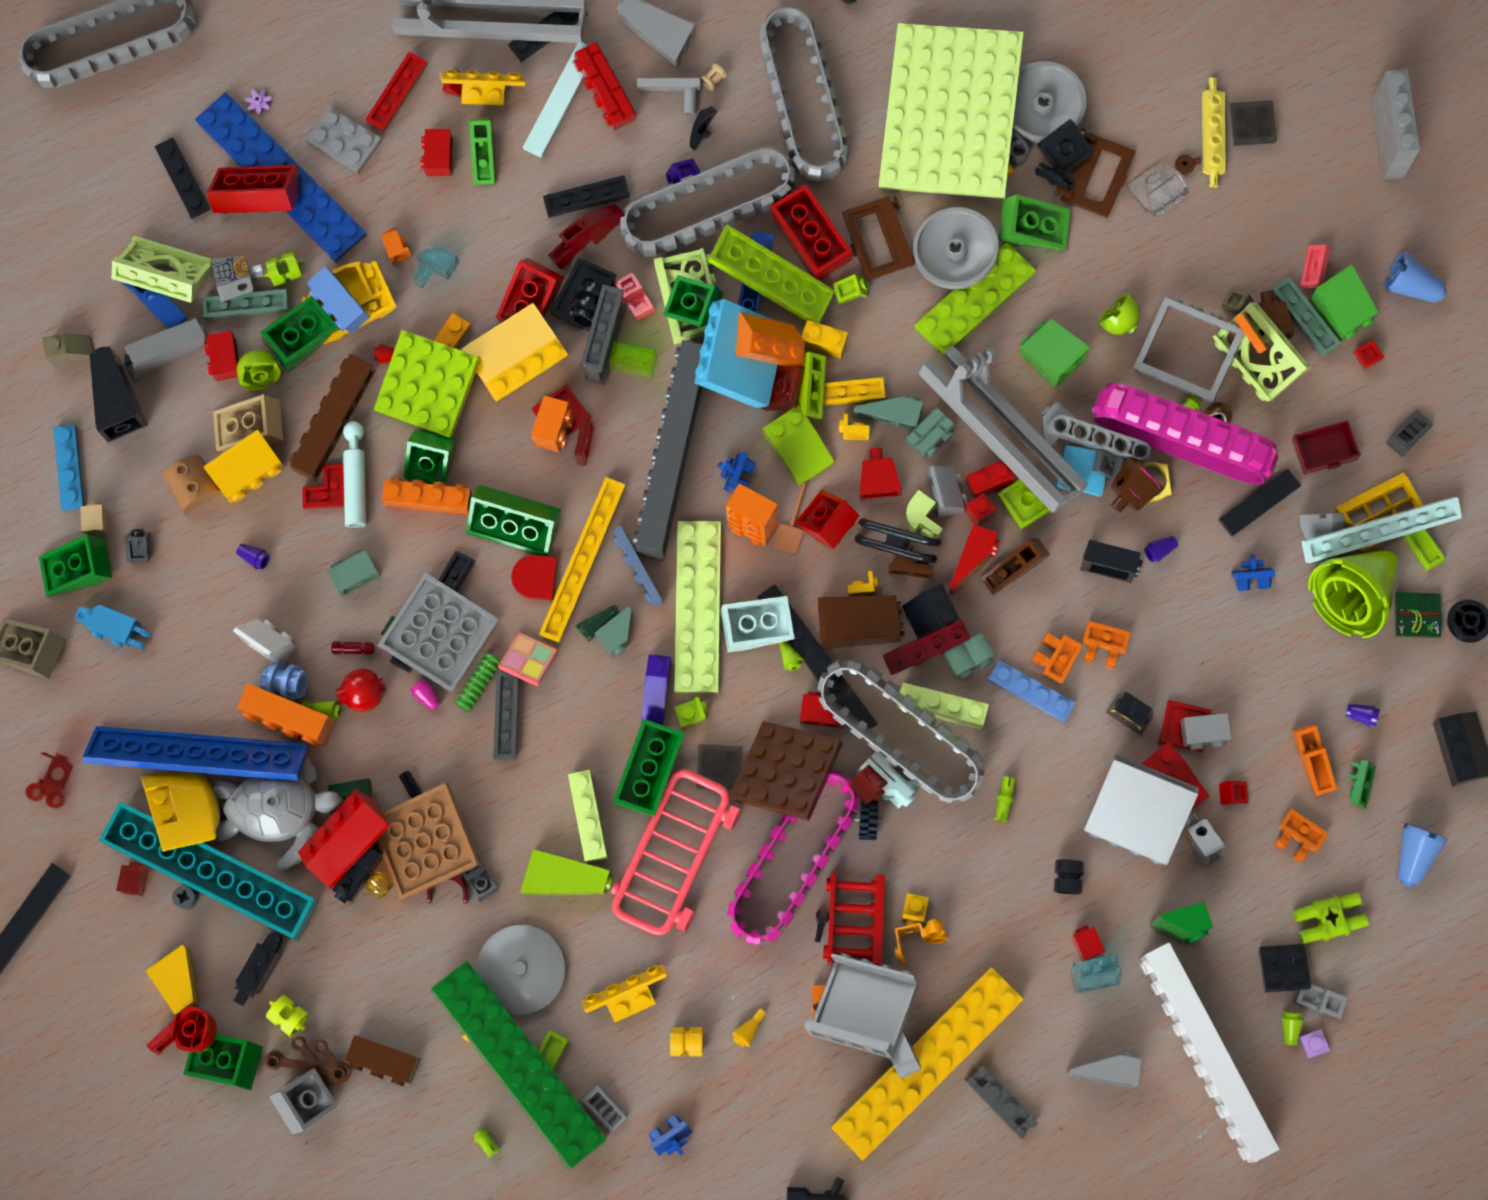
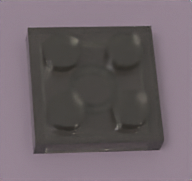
[1229,100,1277,146]
[696,744,743,791]

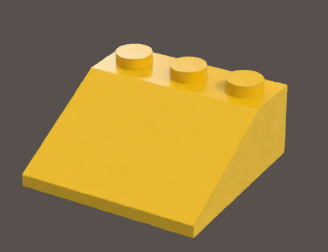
[203,430,284,503]

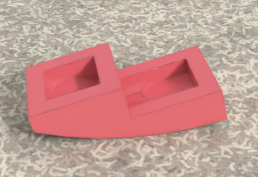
[614,272,655,321]

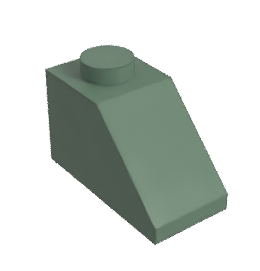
[594,606,633,657]

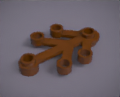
[265,1036,351,1087]

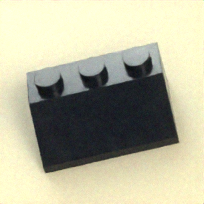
[1433,712,1488,787]

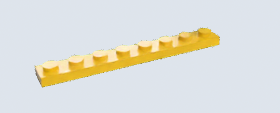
[539,477,626,644]

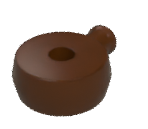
[1175,155,1201,175]

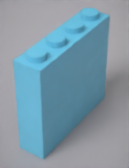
[694,299,777,408]

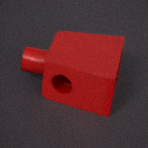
[860,448,901,500]

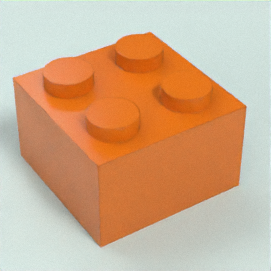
[531,395,575,453]

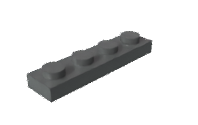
[493,672,519,760]

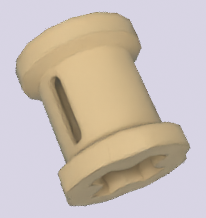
[700,63,727,91]

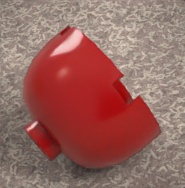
[171,1006,217,1053]

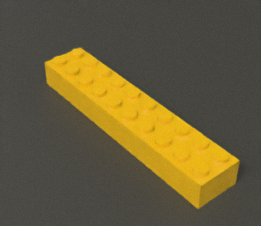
[831,967,1024,1161]

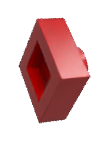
[1353,340,1385,370]

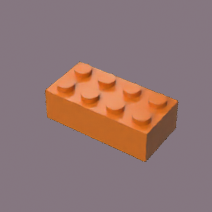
[726,484,779,547]
[237,683,335,748]

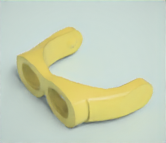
[1141,462,1171,502]

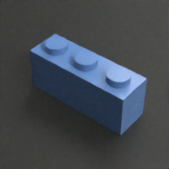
[307,266,370,334]

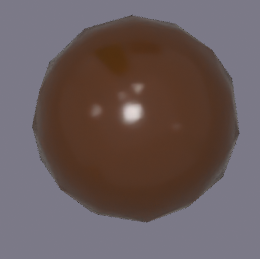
[1205,402,1232,423]

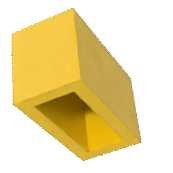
[801,320,848,359]

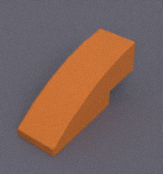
[1291,723,1337,796]

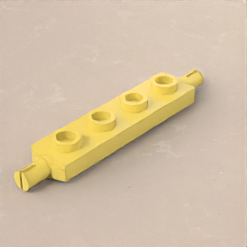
[1202,78,1226,188]

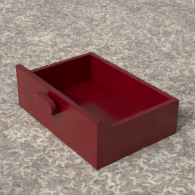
[1292,420,1361,475]

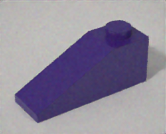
[641,654,672,725]

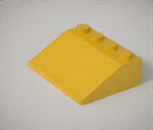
[461,303,568,403]

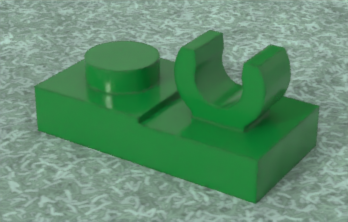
[1348,760,1376,809]

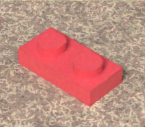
[1300,244,1331,289]

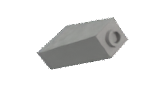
[617,0,695,68]
[124,318,207,382]

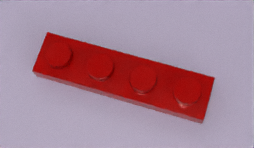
[365,52,428,132]

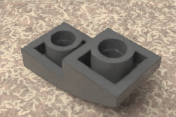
[462,853,498,902]

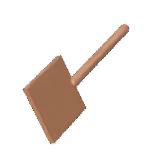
[772,482,806,555]

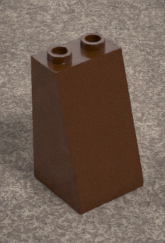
[818,595,904,649]

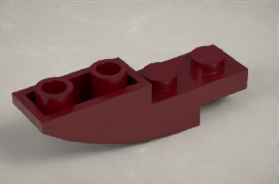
[548,204,625,269]

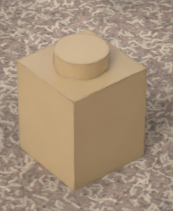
[80,502,108,536]

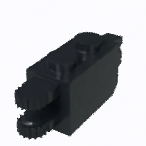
[233,932,283,1006]

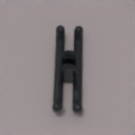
[854,518,941,563]

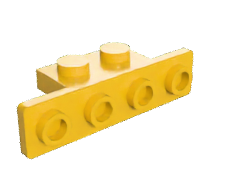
[440,70,526,105]
[581,964,668,1023]

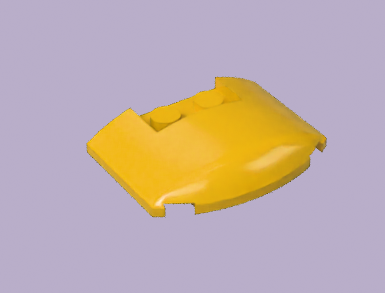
[301,261,397,345]
[141,770,220,852]

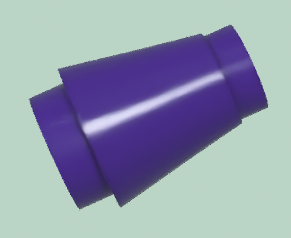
[1144,536,1178,563]
[236,543,270,569]
[1346,704,1380,727]

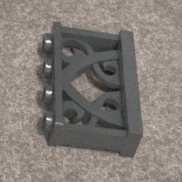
[580,285,626,385]

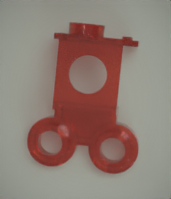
[25,752,73,809]

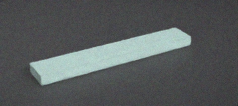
[523,43,588,158]

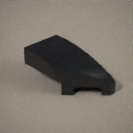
[690,106,718,150]

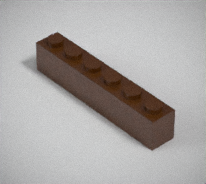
[290,354,376,481]

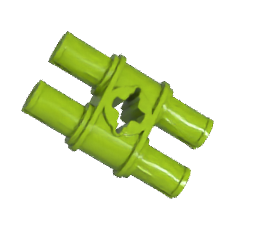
[1292,892,1369,944]

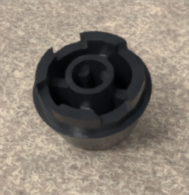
[1447,600,1488,643]

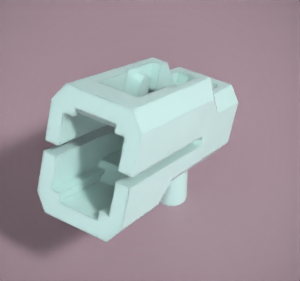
[855,751,921,809]

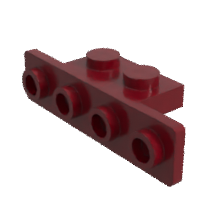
[883,619,970,675]

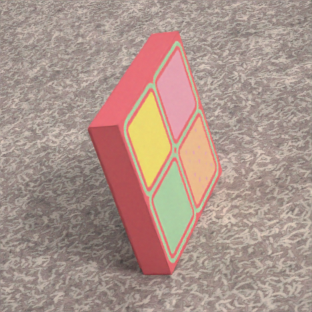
[498,632,557,687]

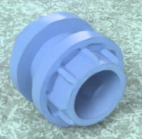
[260,662,308,702]

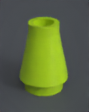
[1281,1012,1304,1046]

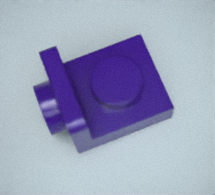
[666,158,700,184]

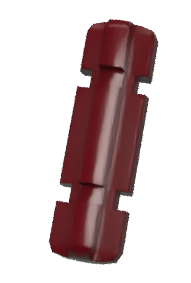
[331,641,374,655]

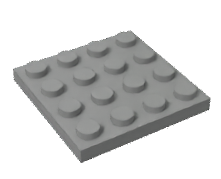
[377,572,499,693]

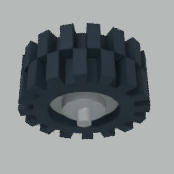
[855,799,882,840]

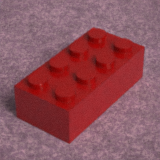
[770,184,852,280]

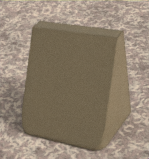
[1222,288,1254,315]

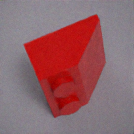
[795,490,860,549]

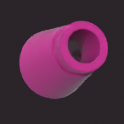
[410,678,441,712]

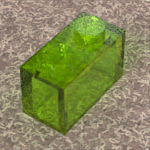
[609,342,657,378]

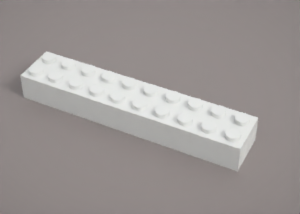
[1140,943,1280,1163]

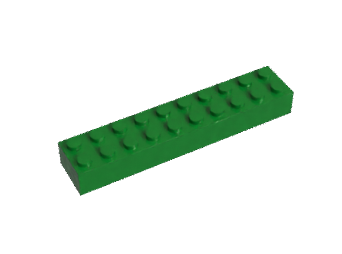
[430,960,607,1170]

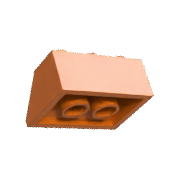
[736,313,805,367]

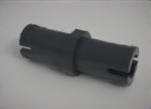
[1035,163,1075,191]

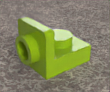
[833,274,869,304]
[674,696,709,729]

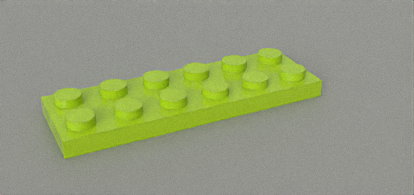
[707,224,835,323]
[914,242,1036,357]

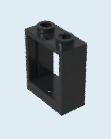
[1080,540,1143,583]

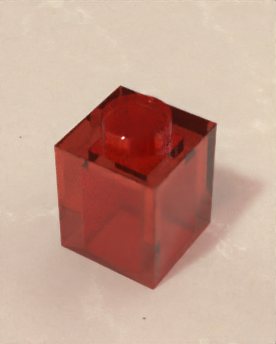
[848,765,888,804]
[116,862,148,897]

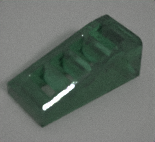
[575,605,619,641]

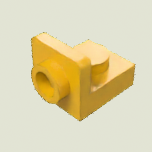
[839,413,869,440]
[847,571,878,596]
[902,893,929,925]

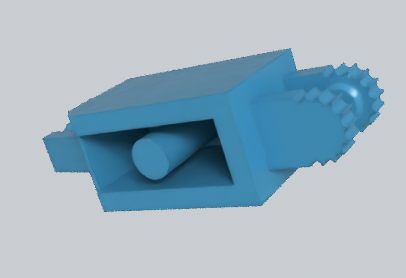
[74,605,151,650]

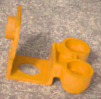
[895,919,948,969]

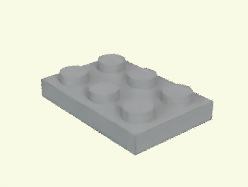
[306,107,382,174]

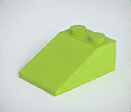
[763,405,835,487]

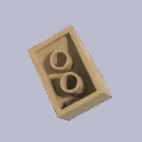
[213,394,283,452]

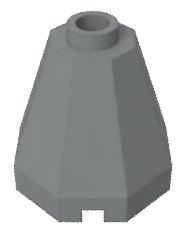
[1298,513,1344,563]

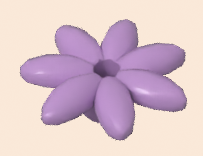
[245,89,272,115]

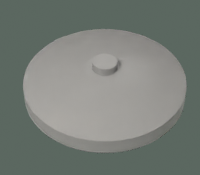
[1013,61,1087,143]
[913,207,999,289]
[476,925,566,1015]

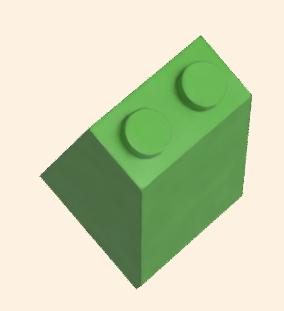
[1309,265,1378,341]
[1019,319,1090,389]

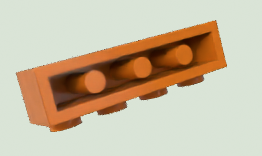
[382,477,473,515]

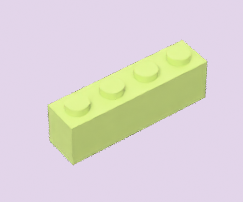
[897,682,989,730]
[568,770,608,864]

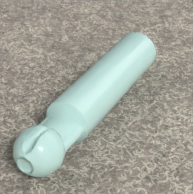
[343,421,367,528]

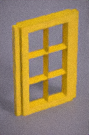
[1335,472,1424,551]

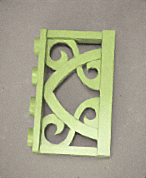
[112,236,212,303]
[654,248,716,344]
[1213,302,1311,402]

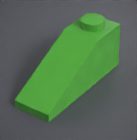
[469,118,495,185]

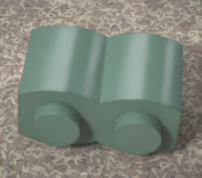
[944,633,995,679]

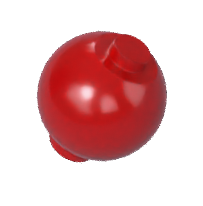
[335,668,386,712]

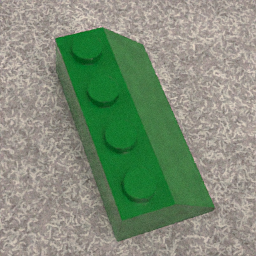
[466,485,561,556]
[613,719,685,817]
[1150,902,1213,945]

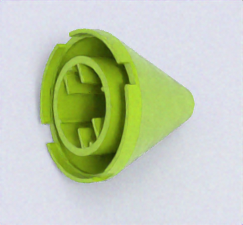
[1308,550,1399,638]

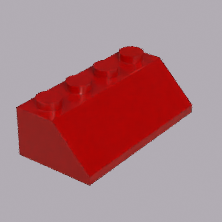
[206,165,298,214]
[298,789,390,889]

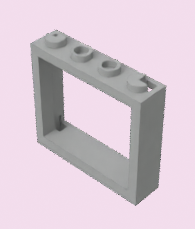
[1133,296,1245,404]

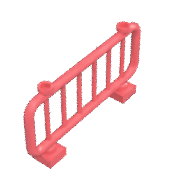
[611,769,742,936]

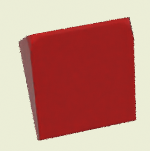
[1219,781,1248,805]

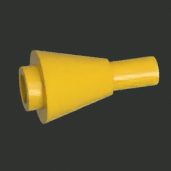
[732,1008,766,1048]

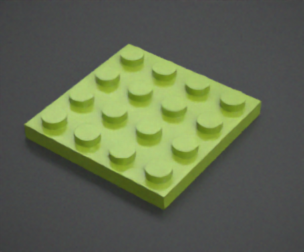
[374,330,480,438]

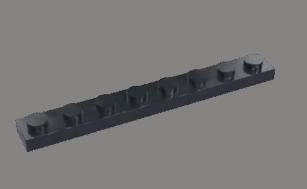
[757,585,878,729]

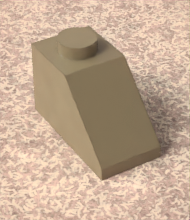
[42,333,93,365]

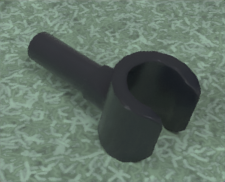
[815,910,829,942]

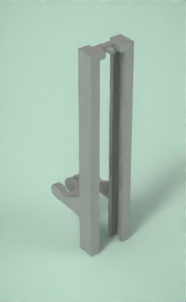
[392,0,587,43]
[919,346,1088,513]

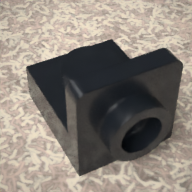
[125,529,150,563]

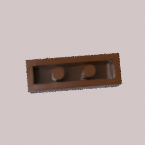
[345,1035,421,1087]

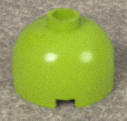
[1098,293,1141,335]
[237,350,281,391]

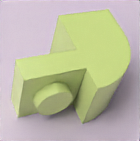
[906,490,943,538]

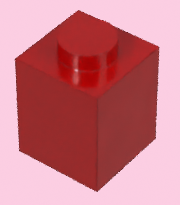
[965,493,996,526]
[1072,925,1105,962]

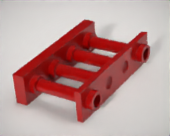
[823,872,885,966]

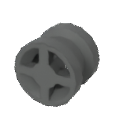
[172,886,198,910]

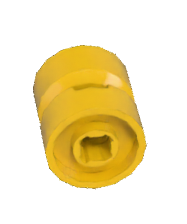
[670,1027,703,1056]

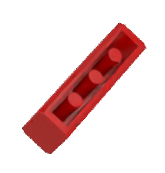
[573,42,636,130]

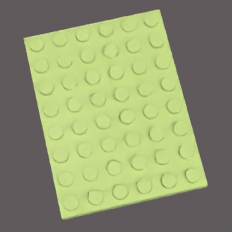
[878,23,1024,199]

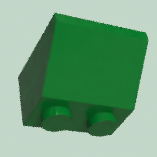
[663,275,724,328]
[403,429,456,484]

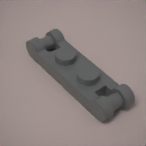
[964,1064,1038,1139]

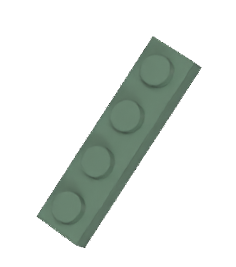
[1271,277,1342,358]
[202,289,289,320]

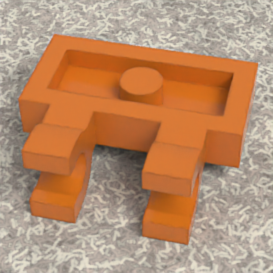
[1082,621,1131,669]
[1031,632,1083,684]
[1274,808,1329,863]

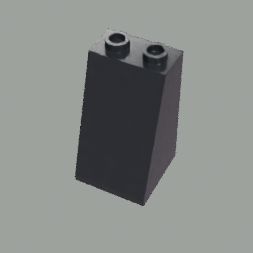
[90,346,148,442]

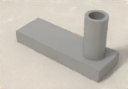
[637,78,701,115]

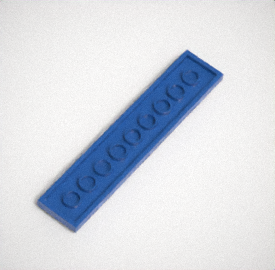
[195,92,367,263]
[82,726,309,781]

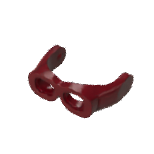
[427,876,468,904]

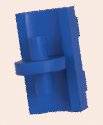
[718,451,756,492]
[1231,554,1275,591]
[649,1115,693,1156]

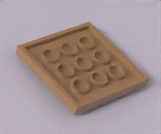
[377,783,480,900]

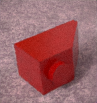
[800,692,844,729]

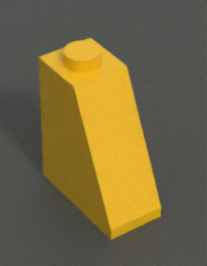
[146,945,198,1015]

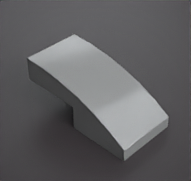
[1294,984,1348,1019]

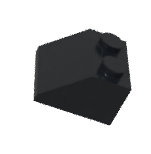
[902,583,960,639]

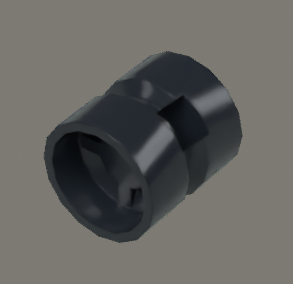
[1054,859,1084,895]

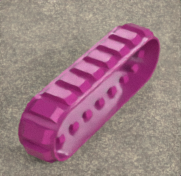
[1092,383,1279,484]
[727,770,859,946]

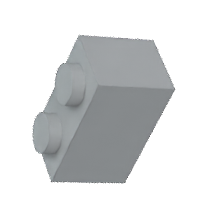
[1180,713,1231,750]

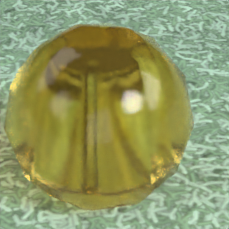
[366,871,394,900]

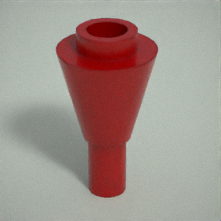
[374,344,395,365]

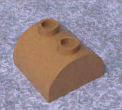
[163,455,222,514]

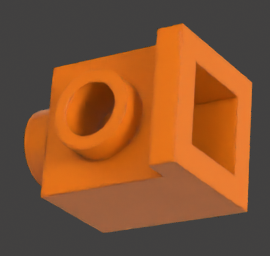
[381,228,412,265]

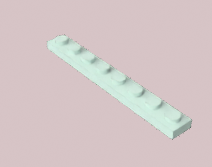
[1301,497,1462,563]

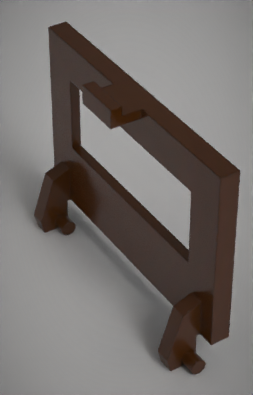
[1054,128,1136,218]
[842,196,915,281]

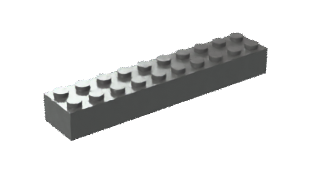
[633,340,703,561]

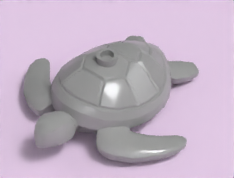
[214,757,343,870]

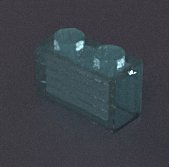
[1071,954,1122,993]

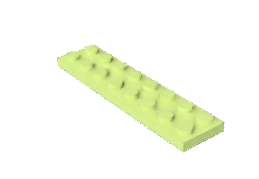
[674,521,721,693]

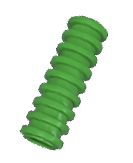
[454,653,500,712]

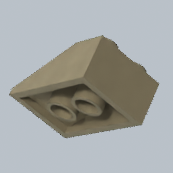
[0,618,66,679]

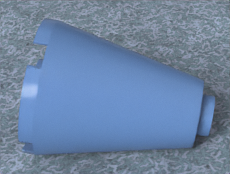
[1383,251,1447,303]
[1397,823,1448,888]

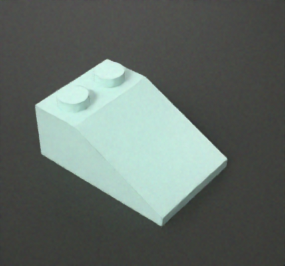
[721,596,794,653]

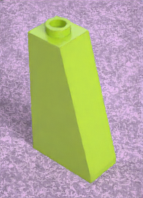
[520,849,614,896]

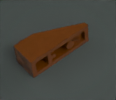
[980,538,1050,595]

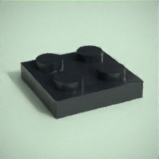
[1036,119,1094,175]
[1259,944,1311,992]

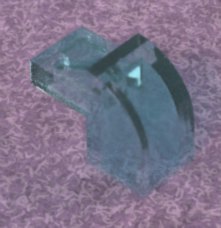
[413,246,459,289]

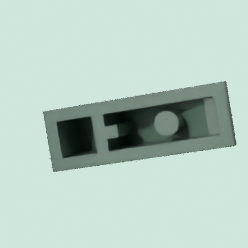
[853,396,923,431]

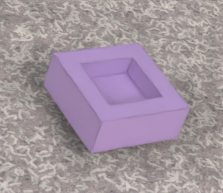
[1299,1029,1330,1059]

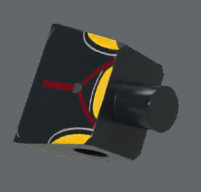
[1106,692,1153,735]

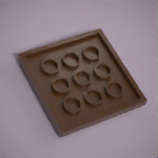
[729,721,843,821]

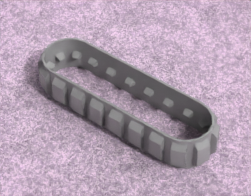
[18,0,197,88]
[760,7,848,182]
[620,147,795,257]
[817,657,985,803]

